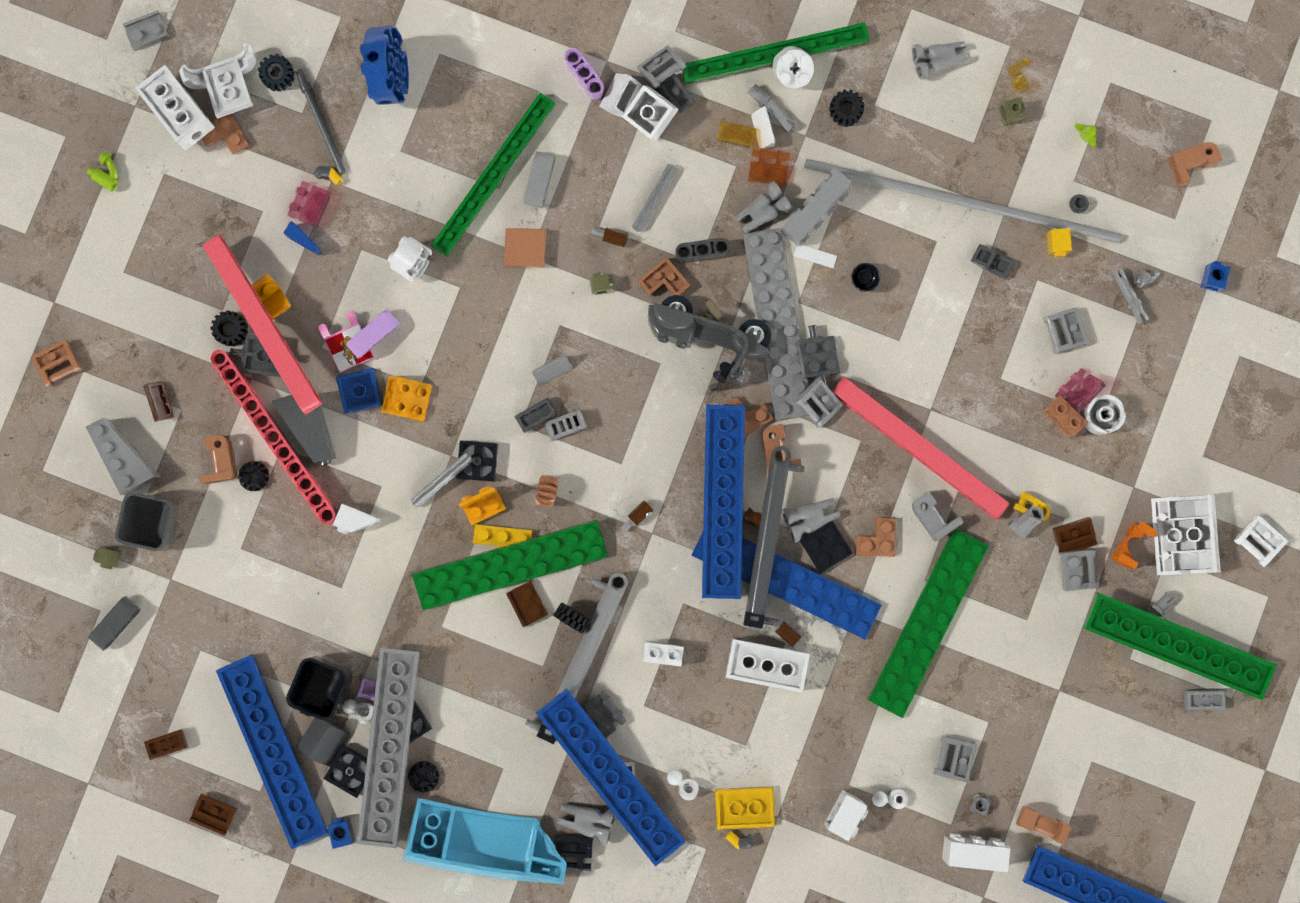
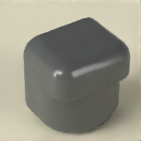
[115,492,178,551]

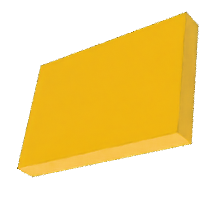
[715,787,775,830]

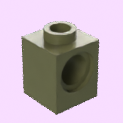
[999,97,1027,126]

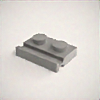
[123,10,169,51]

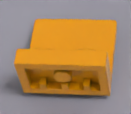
[251,273,291,320]
[381,376,432,422]
[458,486,506,526]

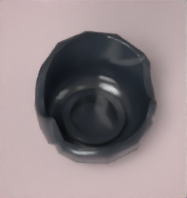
[851,263,880,292]

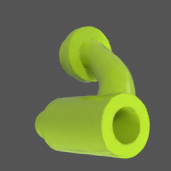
[87,152,119,192]

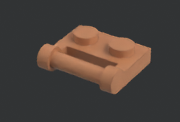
[30,339,82,387]

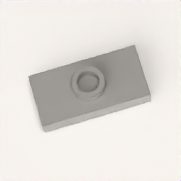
[1184,690,1226,711]

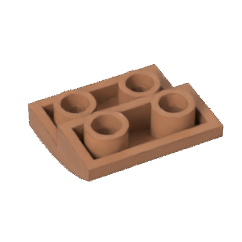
[504,228,547,268]

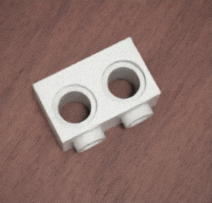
[643,641,684,666]

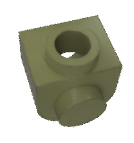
[590,272,614,295]
[93,546,121,569]

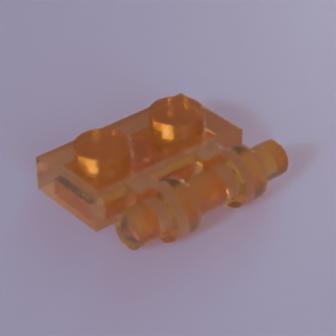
[748,148,790,186]

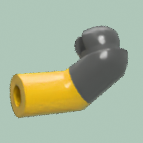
[314,166,343,186]
[725,831,755,849]

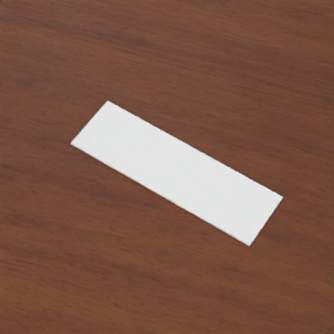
[794,244,837,268]

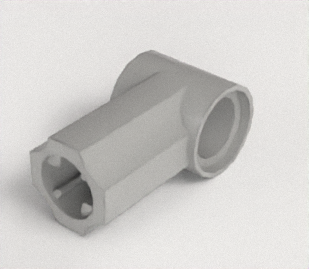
[1008,506,1044,539]

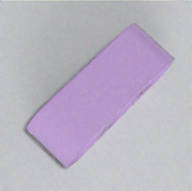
[565,48,604,100]
[346,309,400,359]

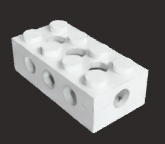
[135,65,215,151]
[725,638,810,693]

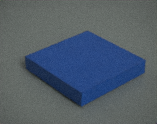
[336,368,382,414]

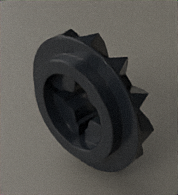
[238,461,269,491]
[408,761,439,793]

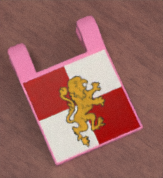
[318,311,375,373]

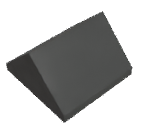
[297,718,351,767]

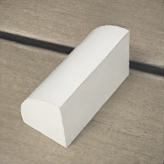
[599,73,642,117]

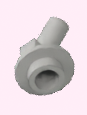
[1134,270,1160,288]

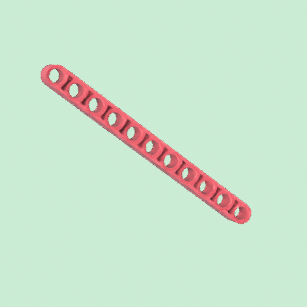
[202,234,323,415]
[210,350,338,524]
[832,377,1009,520]

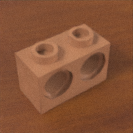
[1042,396,1088,438]

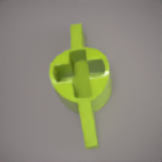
[1074,123,1096,148]

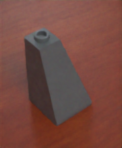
[272,395,336,466]

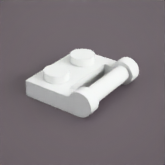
[1234,515,1288,567]

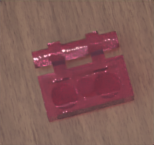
[287,181,332,228]
[1055,368,1106,413]

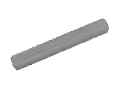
[632,164,676,232]
[411,453,473,507]

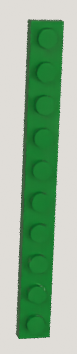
[682,22,869,84]
[431,93,556,257]

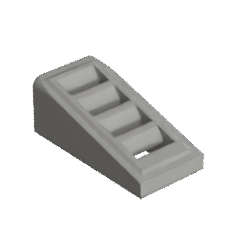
[545,409,587,441]

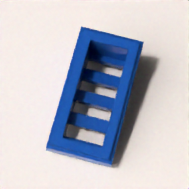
[283,221,322,255]

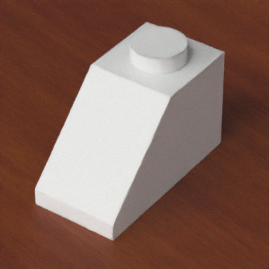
[333,504,380,535]

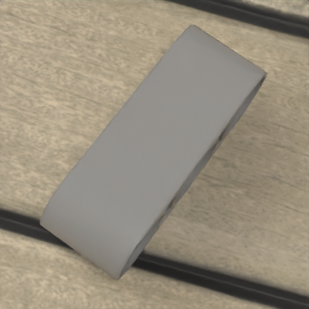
[524,151,555,208]

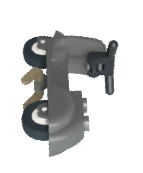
[648,295,772,392]

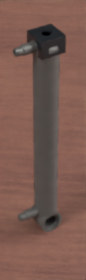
[743,446,805,629]

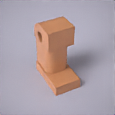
[1167,142,1223,188]
[762,424,802,472]
[199,435,238,484]
[1016,806,1071,845]

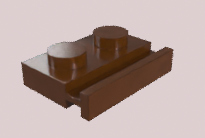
[1052,517,1098,554]
[506,581,548,627]
[189,793,238,836]

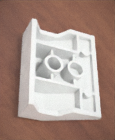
[1151,494,1221,575]

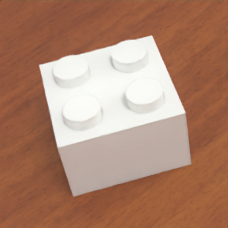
[622,85,679,140]
[824,790,868,841]

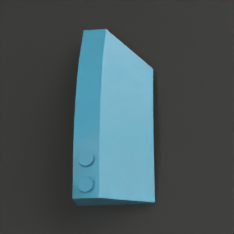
[402,798,567,884]

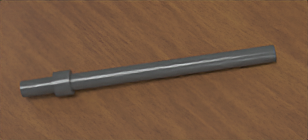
[295,69,346,175]

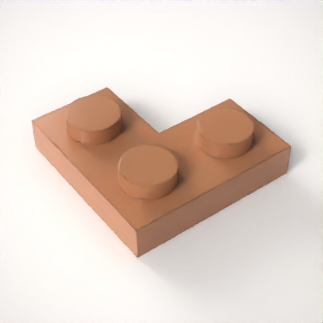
[202,114,250,154]
[637,257,691,296]
[724,397,773,437]
[855,518,896,557]

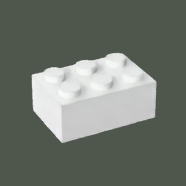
[942,833,1010,872]

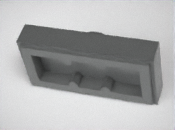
[514,397,557,433]

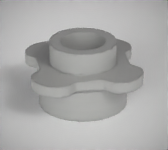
[969,794,991,816]

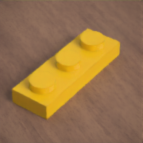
[473,524,533,547]

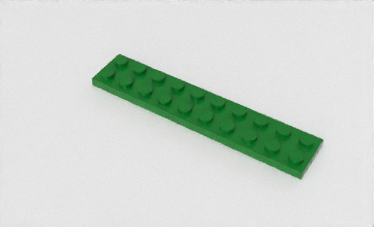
[412,519,608,611]
[867,529,989,718]
[1083,592,1277,700]

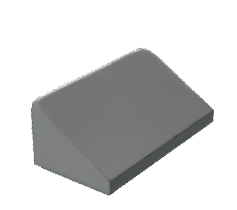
[532,354,572,386]

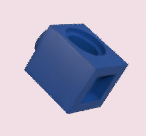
[1200,261,1230,292]
[327,817,355,849]

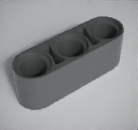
[675,238,730,263]
[88,596,141,651]

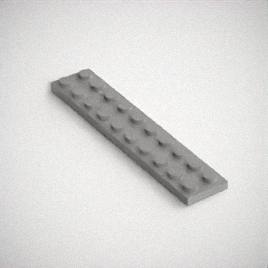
[742,228,812,421]
[357,647,420,848]

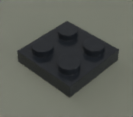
[800,521,853,574]

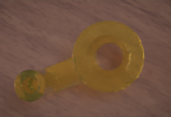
[1007,57,1029,93]

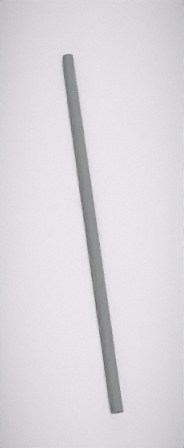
[804,159,1121,243]

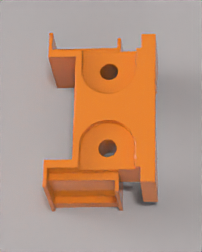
[1111,521,1158,569]

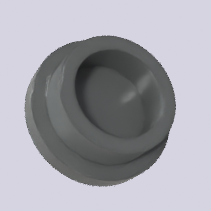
[1069,194,1089,214]

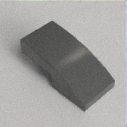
[971,244,1014,280]

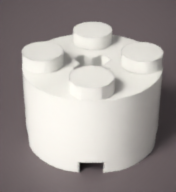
[773,46,814,88]
[388,236,432,282]
[1081,395,1126,435]

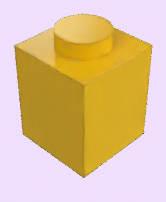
[1046,228,1072,258]

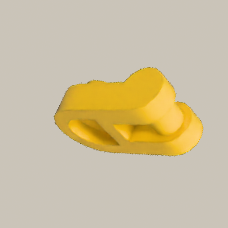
[1013,492,1050,521]

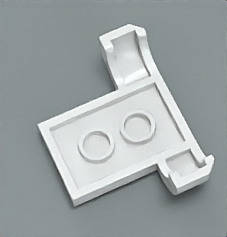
[179,43,256,118]

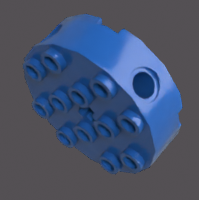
[360,26,409,105]

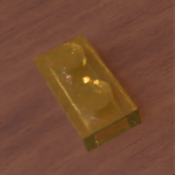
[716,121,758,149]

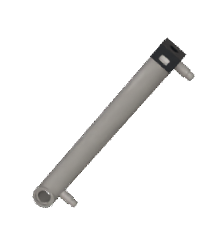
[525,573,628,745]

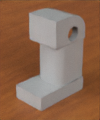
[912,491,964,542]

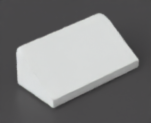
[751,106,775,150]

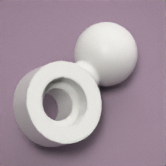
[342,699,373,724]
[667,770,699,800]
[872,789,908,809]

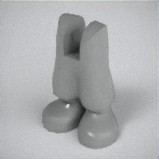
[912,41,969,80]
[735,181,793,234]
[782,498,841,543]
[557,804,615,846]

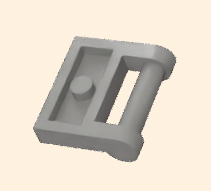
[638,45,686,89]
[1043,307,1089,354]
[794,378,843,428]
[1060,548,1099,591]
[933,736,977,783]

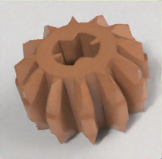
[535,475,559,508]

